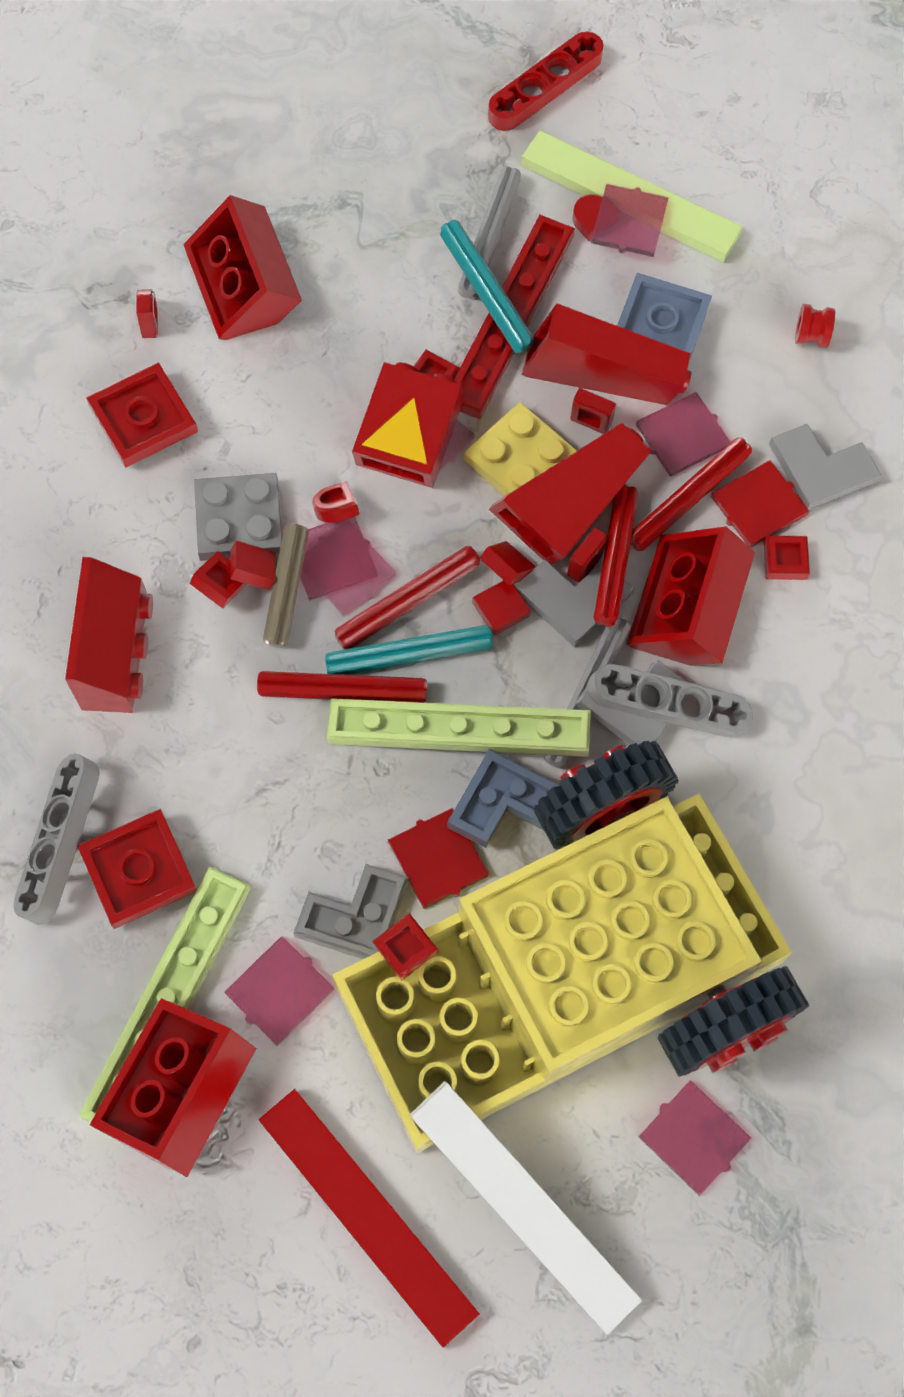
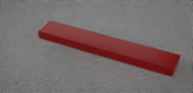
[454,214,575,420]
[258,1088,480,1348]

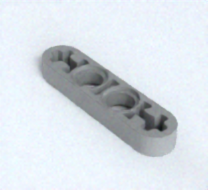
[588,664,753,737]
[14,753,100,925]

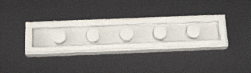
[409,1081,643,1335]

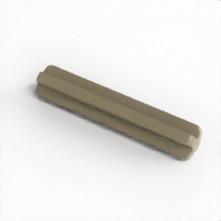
[263,524,309,647]

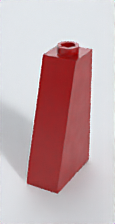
[521,303,692,405]
[489,423,651,565]

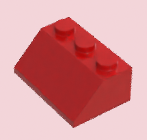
[183,195,302,340]
[626,526,755,666]
[65,557,153,713]
[89,998,257,1177]

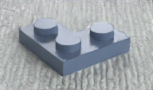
[447,749,560,848]

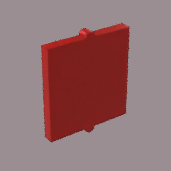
[711,460,809,548]
[388,808,489,909]

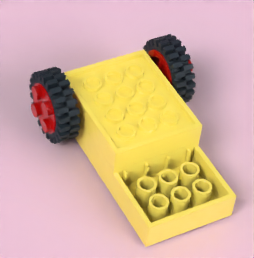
[332,741,809,1154]

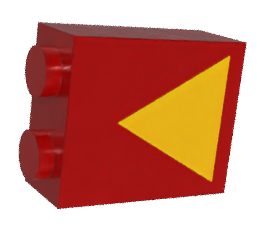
[352,362,464,488]

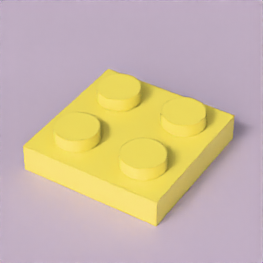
[463,402,577,496]

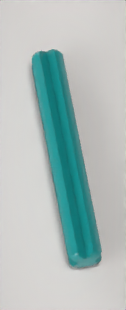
[440,220,534,354]
[325,625,493,675]

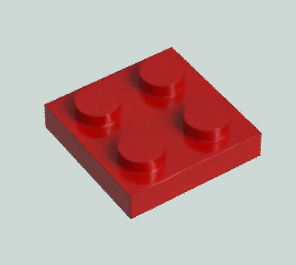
[86,362,198,468]
[77,808,197,929]

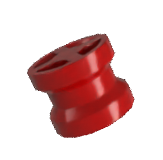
[795,303,836,348]

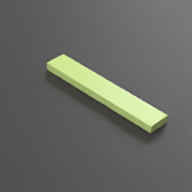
[521,130,743,263]
[326,699,591,757]
[79,867,251,1122]

